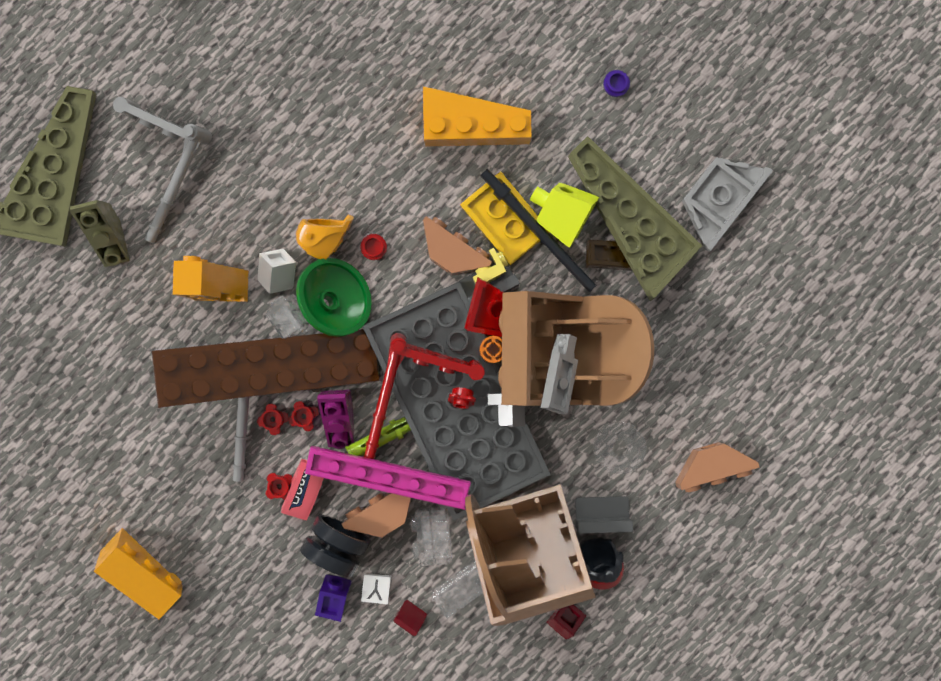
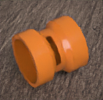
[479,336,502,363]

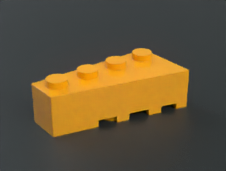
[423,86,532,147]

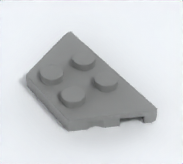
[682,157,773,252]

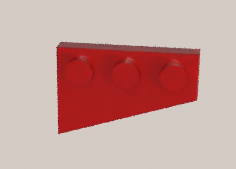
[464,277,505,337]

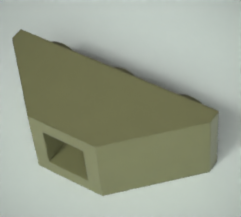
[70,200,130,267]

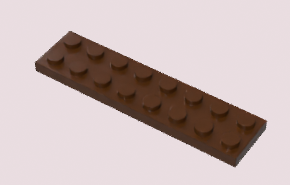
[151,329,379,408]

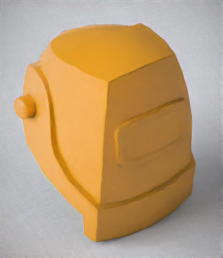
[296,214,354,259]

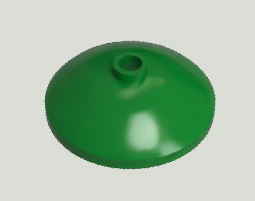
[296,258,372,337]

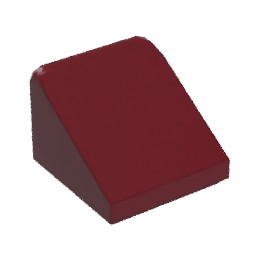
[393,600,427,636]
[546,604,587,639]

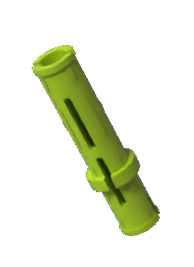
[345,416,411,457]

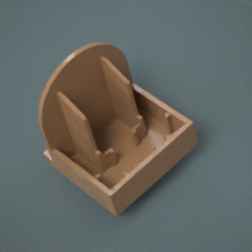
[498,291,654,406]
[465,484,596,626]

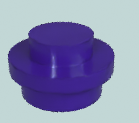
[603,70,630,97]

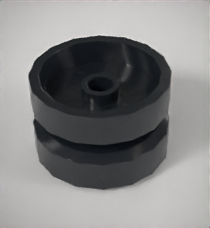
[300,514,371,577]

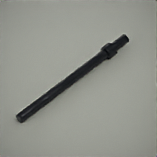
[480,169,597,292]

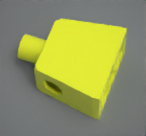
[530,183,599,248]

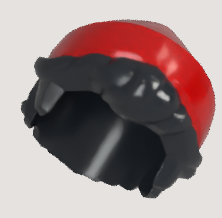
[580,538,624,590]

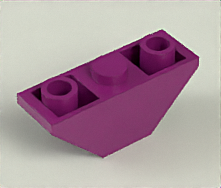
[317,390,355,449]

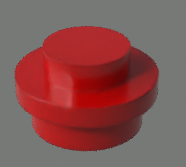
[360,234,387,260]

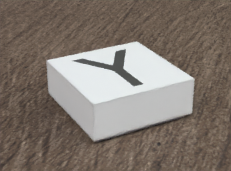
[361,573,391,604]

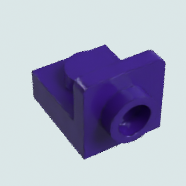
[315,574,351,622]

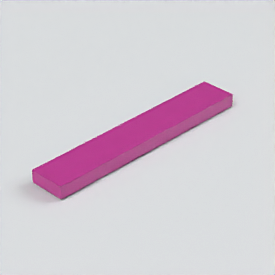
[305,446,471,510]

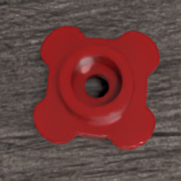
[448,387,476,409]
[288,401,319,431]
[257,404,289,435]
[265,473,293,500]

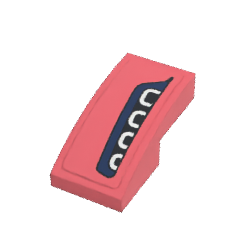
[281,459,324,521]

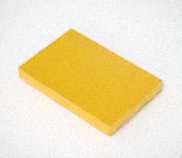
[460,171,550,266]

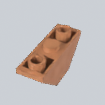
[423,216,492,275]
[675,442,760,492]
[342,492,412,538]

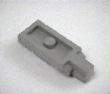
[541,334,578,415]

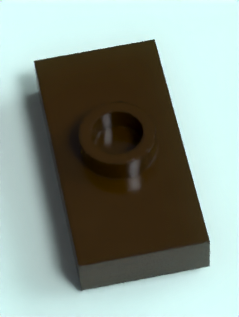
[586,239,632,271]

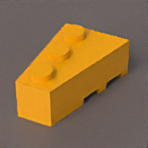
[173,256,249,302]
[94,528,183,620]

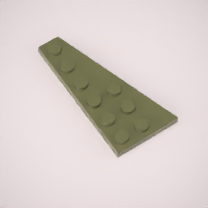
[0,86,97,247]
[568,136,702,301]

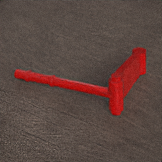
[364,333,485,459]

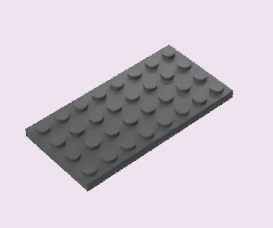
[363,282,551,521]

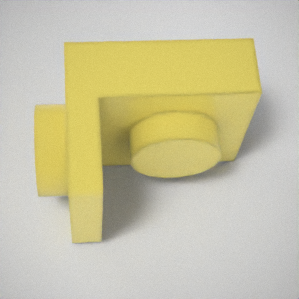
[473,248,508,284]

